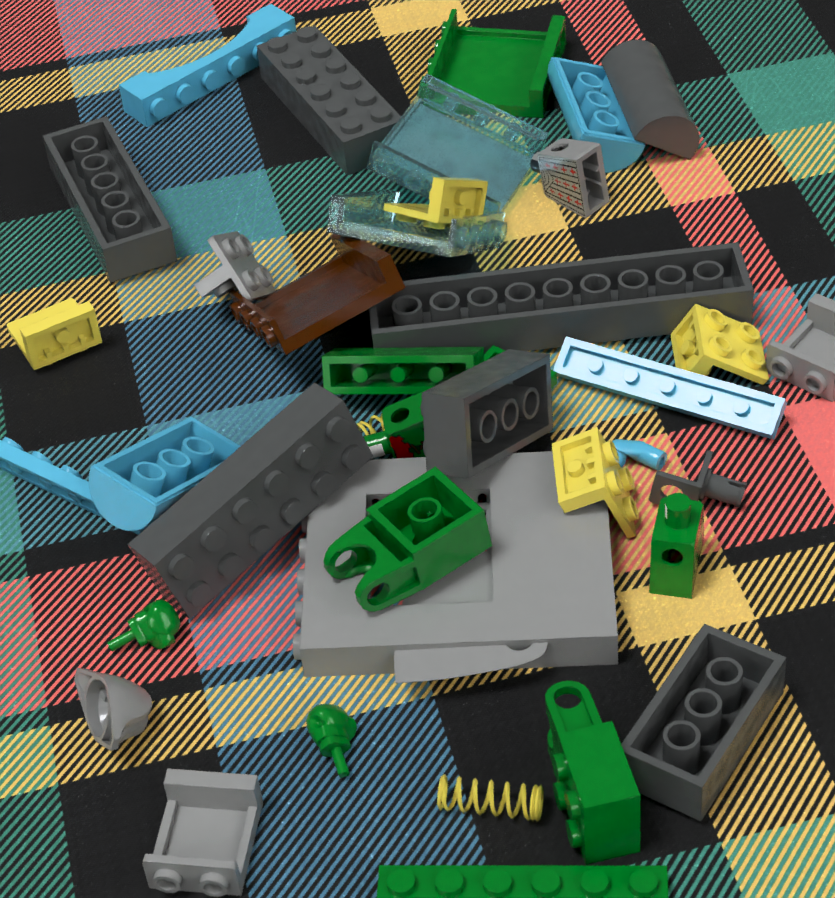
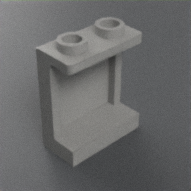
[766,293,835,402]
[142,768,263,897]

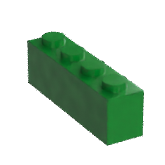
[321,347,484,394]

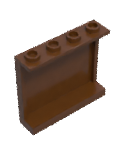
[229,229,406,355]

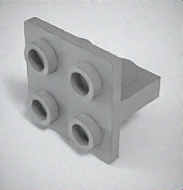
[194,231,276,302]

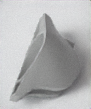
[74,668,152,751]

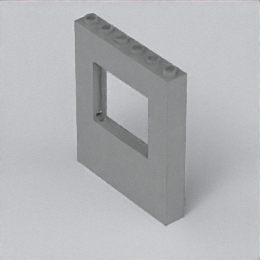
[293,451,618,677]

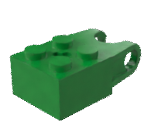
[323,466,492,612]
[545,680,640,865]

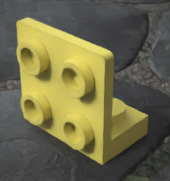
[383,177,488,230]
[7,298,102,370]
[670,303,769,385]
[552,427,639,539]

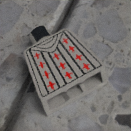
[530,138,610,218]

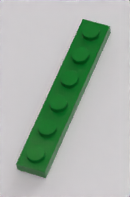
[377,865,668,898]

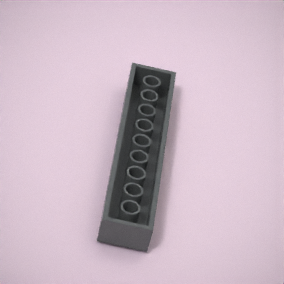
[369,242,754,354]

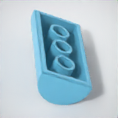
[548,57,646,173]
[89,417,240,531]

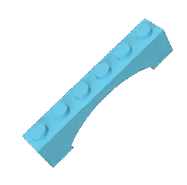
[119,3,296,127]

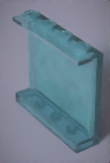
[367,74,549,230]
[326,190,507,257]

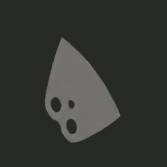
[394,551,548,683]

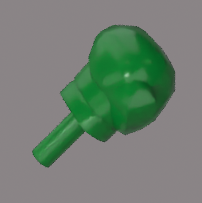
[107,599,181,651]
[306,704,357,778]

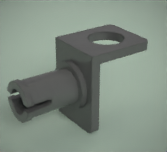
[649,450,747,508]

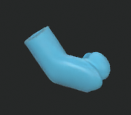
[612,439,667,471]

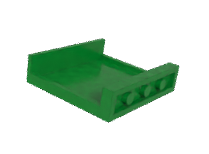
[420,9,566,118]

